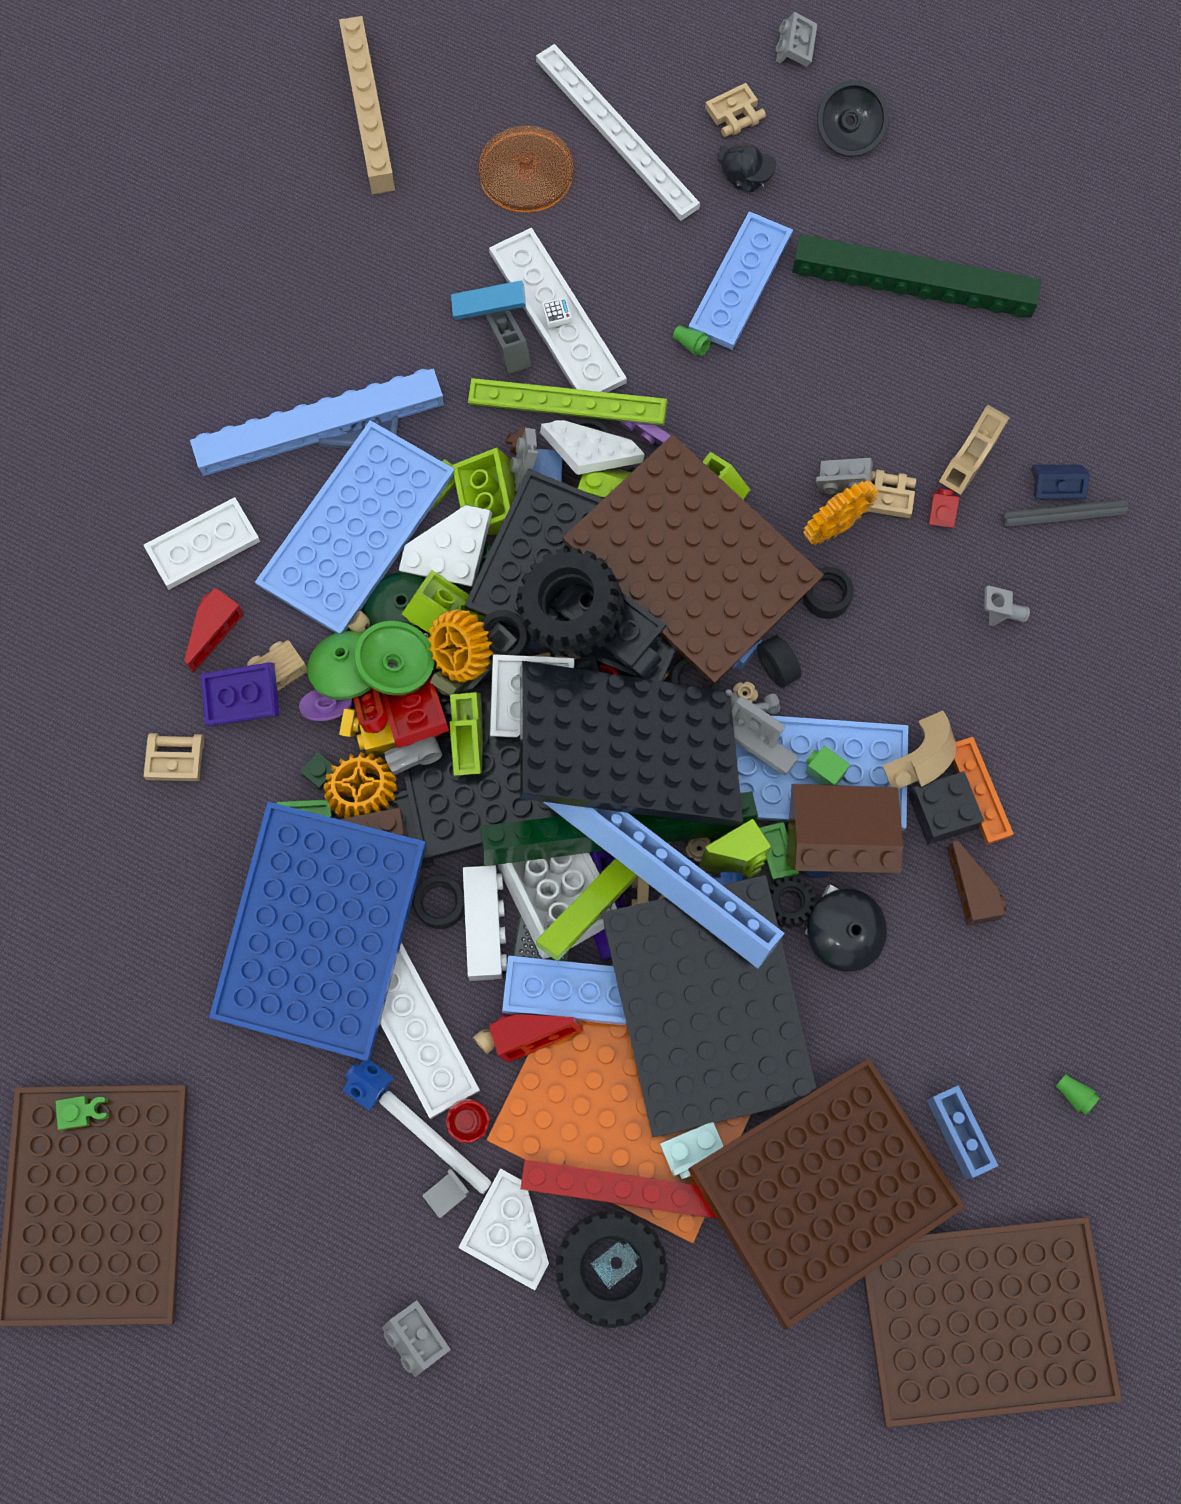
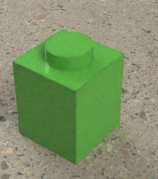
[805,745,851,785]

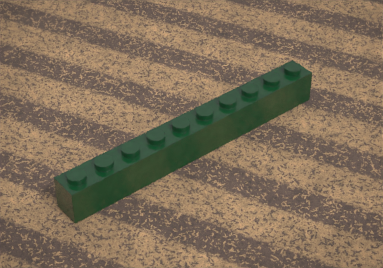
[792,234,1041,318]
[480,791,758,866]

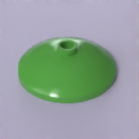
[354,621,434,695]
[307,630,372,700]

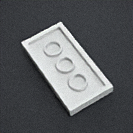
[144,497,260,590]

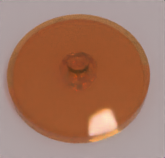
[478,126,574,213]

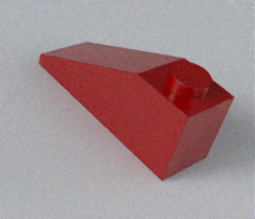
[184,588,244,673]
[489,1014,584,1063]

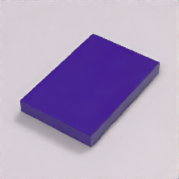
[200,662,280,727]

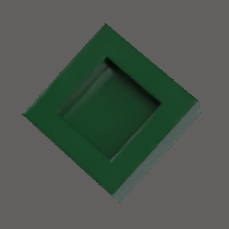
[300,752,334,790]

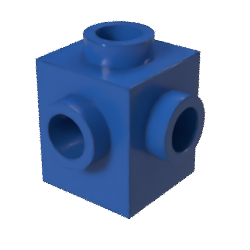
[342,1060,394,1111]

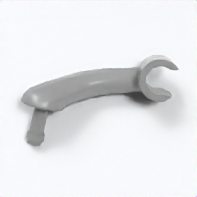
[725,689,780,714]

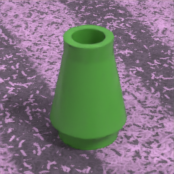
[673,325,711,356]
[1056,1074,1100,1115]

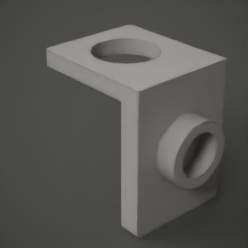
[423,1169,470,1218]

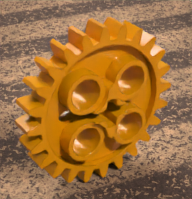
[803,480,879,545]

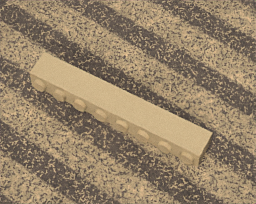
[339,16,395,194]

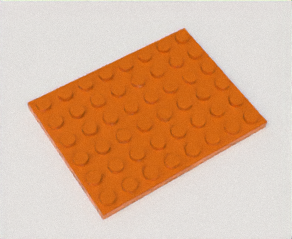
[487,1021,751,1244]

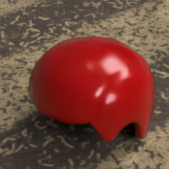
[446,1099,490,1143]

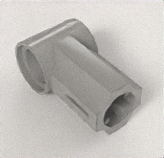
[384,737,442,775]

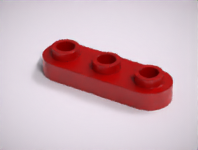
[353,688,388,733]

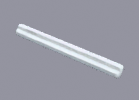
[379,1091,492,1194]

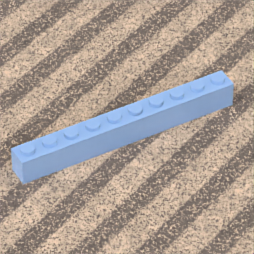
[190,369,444,476]
[544,802,784,968]

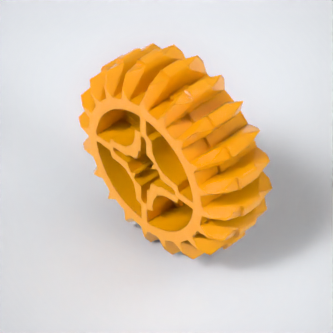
[427,609,493,682]
[324,752,397,818]

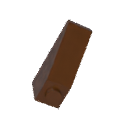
[947,840,1006,926]

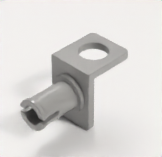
[984,585,1030,626]

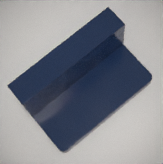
[1032,465,1090,499]

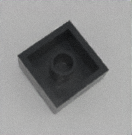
[908,771,984,845]

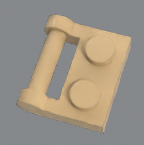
[144,733,204,781]

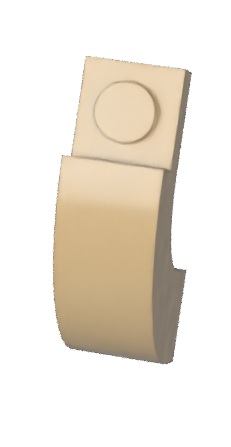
[939,405,1010,495]
[882,711,956,789]

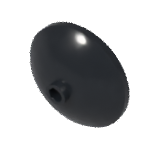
[817,80,889,156]
[807,889,887,972]

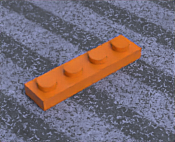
[952,737,1014,845]

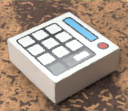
[542,297,572,328]

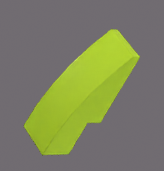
[450,692,483,776]

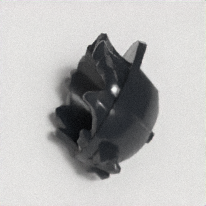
[717,144,776,192]

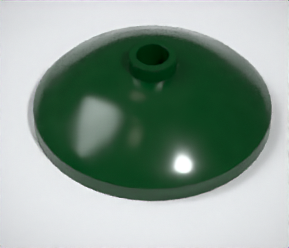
[364,572,430,635]

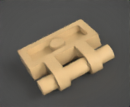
[705,83,766,137]
[868,469,916,518]

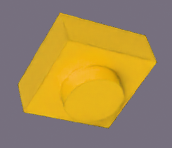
[339,708,360,737]

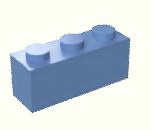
[926,1085,998,1180]

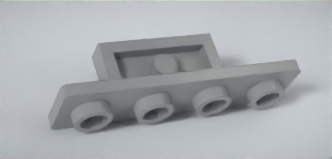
[731,696,798,775]

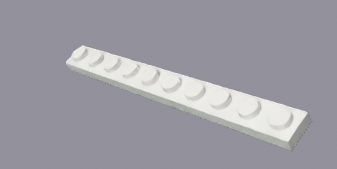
[536,44,700,221]

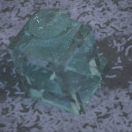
[591,1242,638,1289]

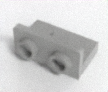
[776,12,817,67]
[816,458,873,494]
[382,1300,451,1377]

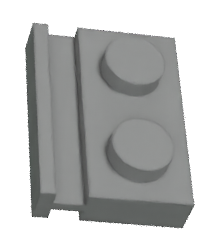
[510,428,538,491]

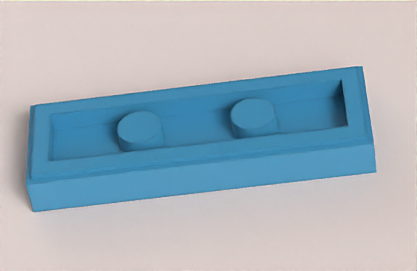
[451,280,526,320]

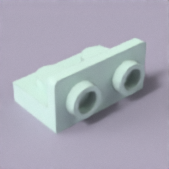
[660,1122,724,1179]

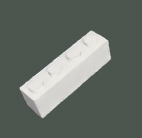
[463,865,507,981]

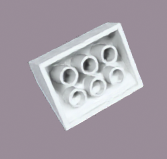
[498,853,617,959]

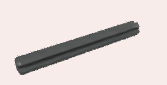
[1002,500,1129,527]

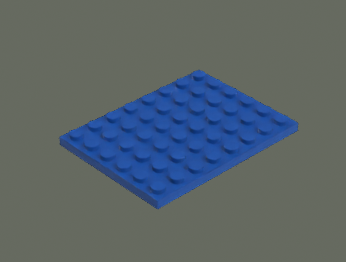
[209,801,427,1061]

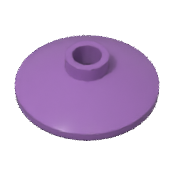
[299,690,352,721]

